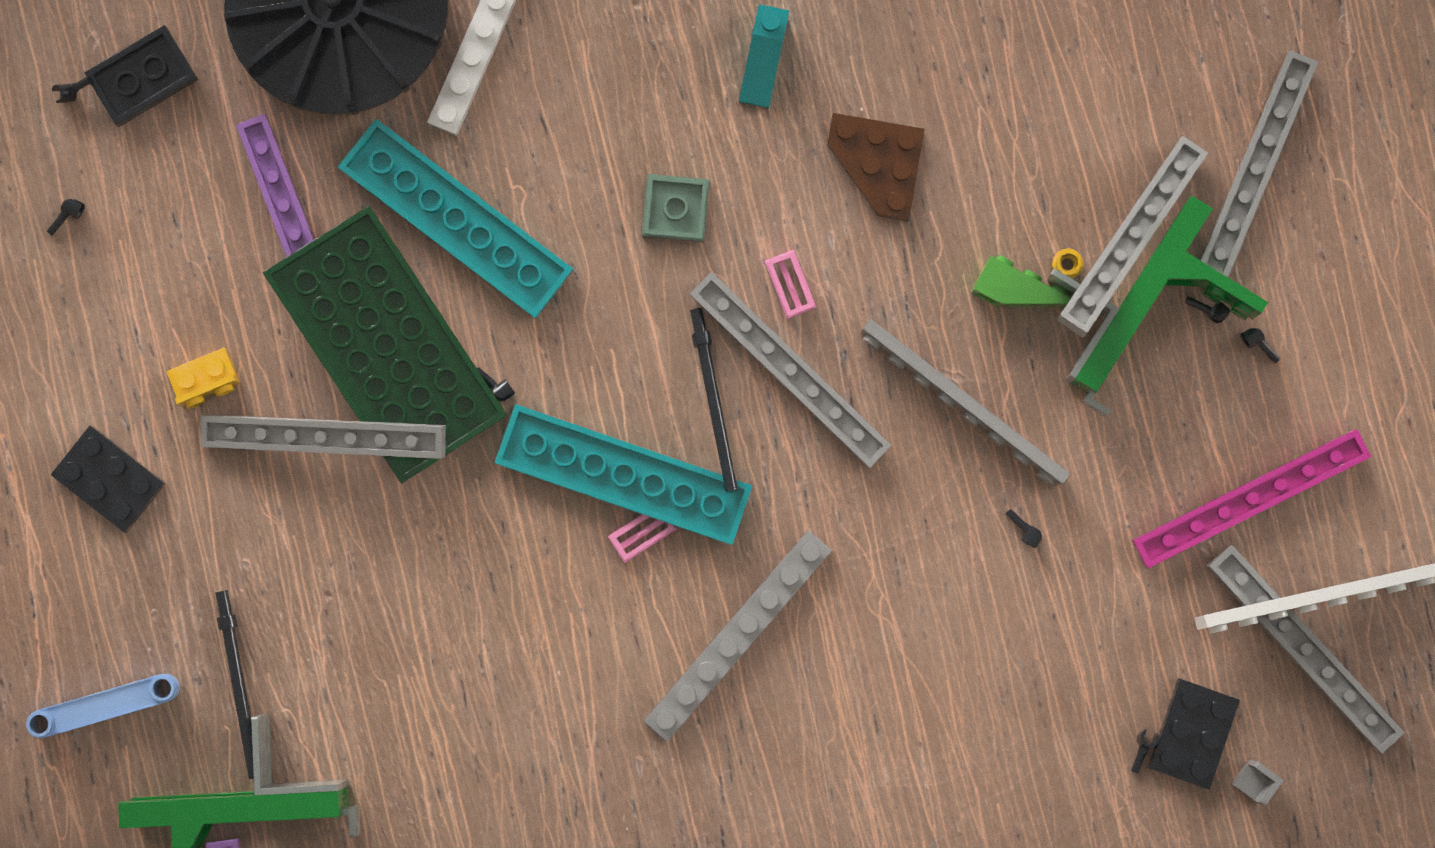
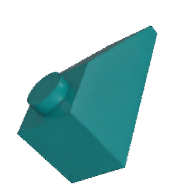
[739,4,789,109]

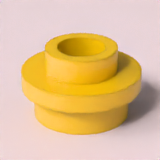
[1052,248,1083,279]

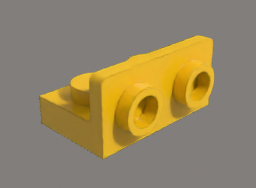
[166,347,241,409]

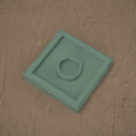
[642,174,709,242]

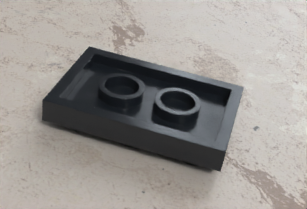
[84,25,199,127]
[51,425,166,533]
[1147,678,1240,790]

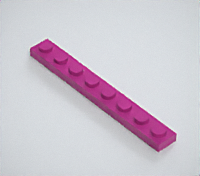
[1131,429,1371,569]

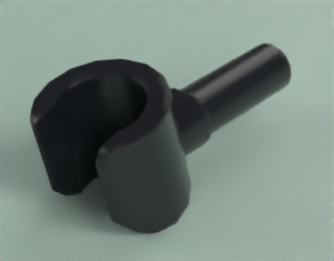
[52,76,93,103]
[47,199,85,236]
[1185,296,1230,323]
[1241,328,1281,363]
[477,367,515,401]
[1006,509,1042,548]
[1131,729,1159,773]

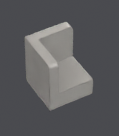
[1231,759,1284,806]

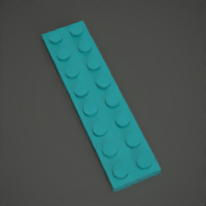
[338,119,574,319]
[494,404,753,545]

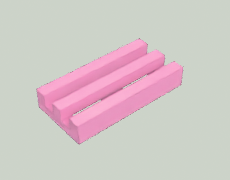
[764,250,816,320]
[608,515,677,563]

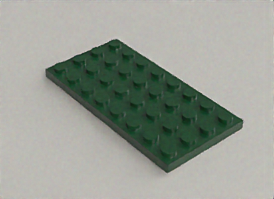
[262,206,507,484]

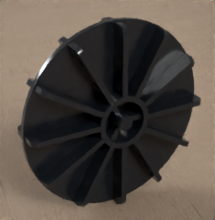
[224,0,449,115]

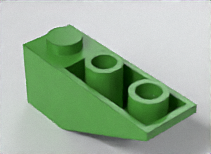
[971,255,1071,307]

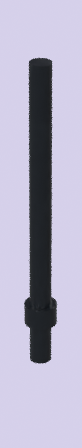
[690,308,738,493]
[215,590,254,779]

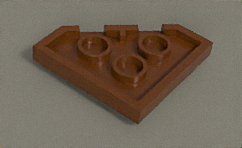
[827,113,925,222]

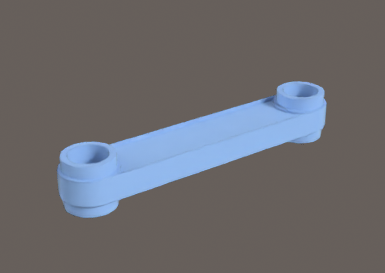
[26,674,180,738]

